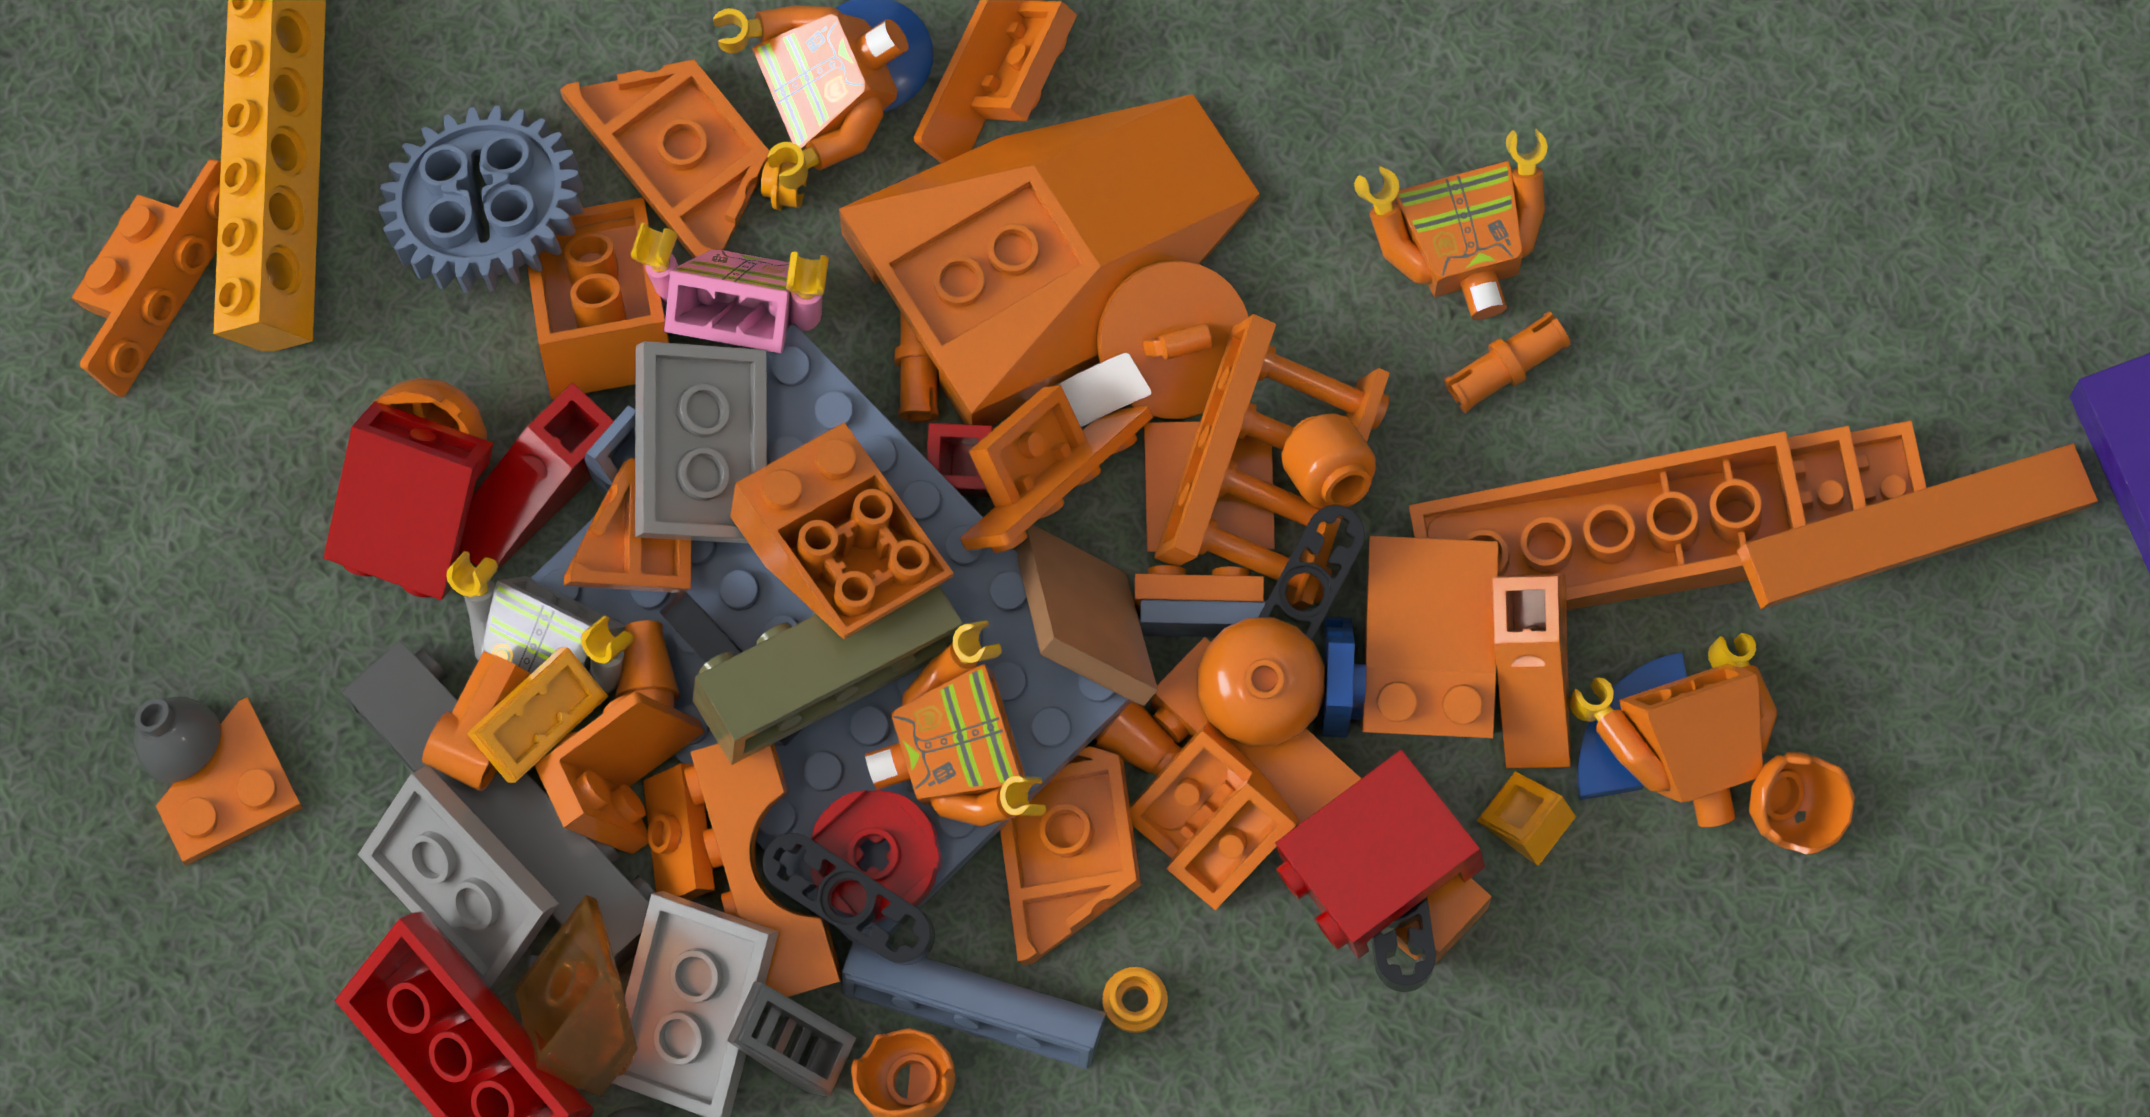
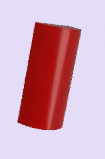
[334,911,594,1117]

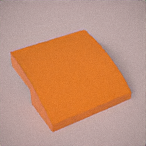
[1144,421,1275,552]
[1130,721,1299,911]

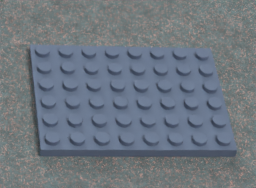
[531,324,1133,943]

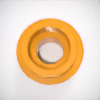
[1102,967,1168,1033]

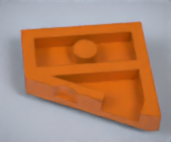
[564,458,691,593]
[156,697,302,866]

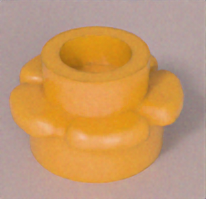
[761,160,808,211]

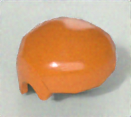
[1749,752,1855,855]
[851,1028,956,1117]

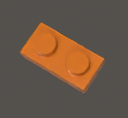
[1134,565,1264,613]

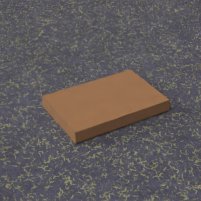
[1014,524,1158,705]

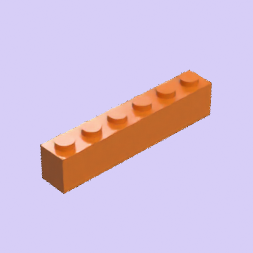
[1151,637,1492,965]

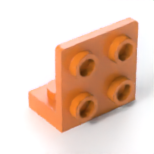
[534,692,704,855]

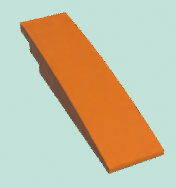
[1409,420,1927,610]

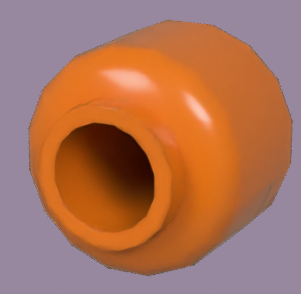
[1281,413,1377,508]

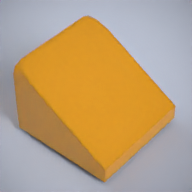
[1477,771,1576,866]

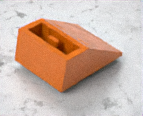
[730,422,954,640]

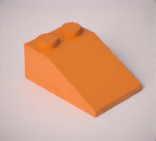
[527,197,670,399]
[1360,535,1498,738]

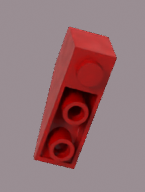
[459,382,614,571]

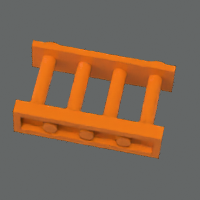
[1154,314,1390,611]

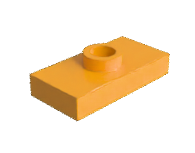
[467,647,608,783]

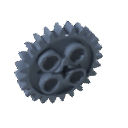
[379,106,585,293]

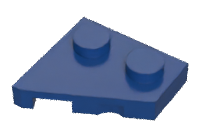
[1322,617,1366,738]

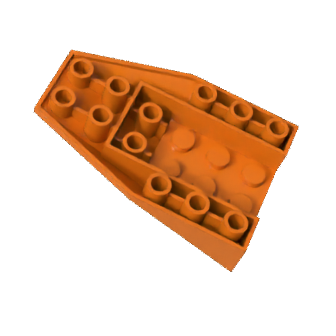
[839,94,1260,426]

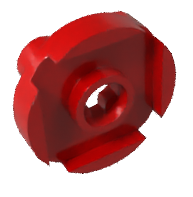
[810,790,943,922]

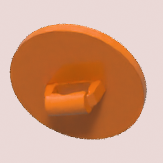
[1097,261,1248,419]

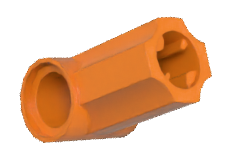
[422,651,531,791]

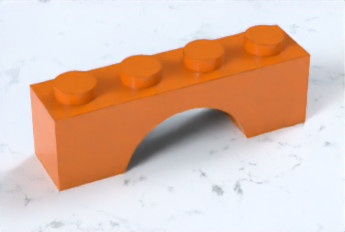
[684,743,842,997]

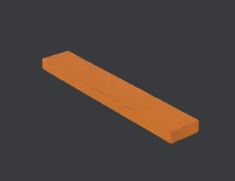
[1737,443,2098,609]

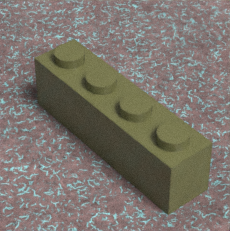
[693,585,963,765]

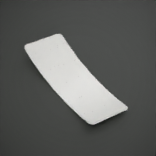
[1055,353,1152,427]

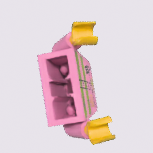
[631,222,829,353]

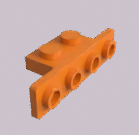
[914,0,1077,163]
[71,158,221,397]
[960,385,1153,553]

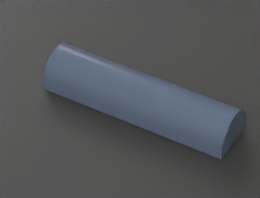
[842,939,1106,1069]

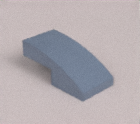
[585,405,635,496]

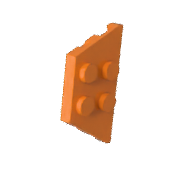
[560,59,769,259]
[1000,746,1141,966]

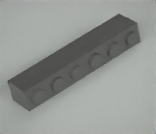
[342,640,656,979]

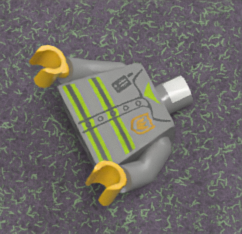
[446,551,633,695]

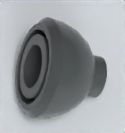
[134,696,221,783]

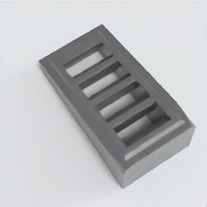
[727,981,856,1097]

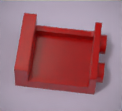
[323,401,494,600]
[1275,750,1485,959]

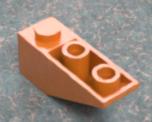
[1492,574,1571,769]

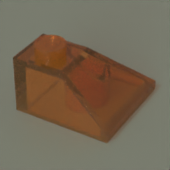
[514,894,638,1097]

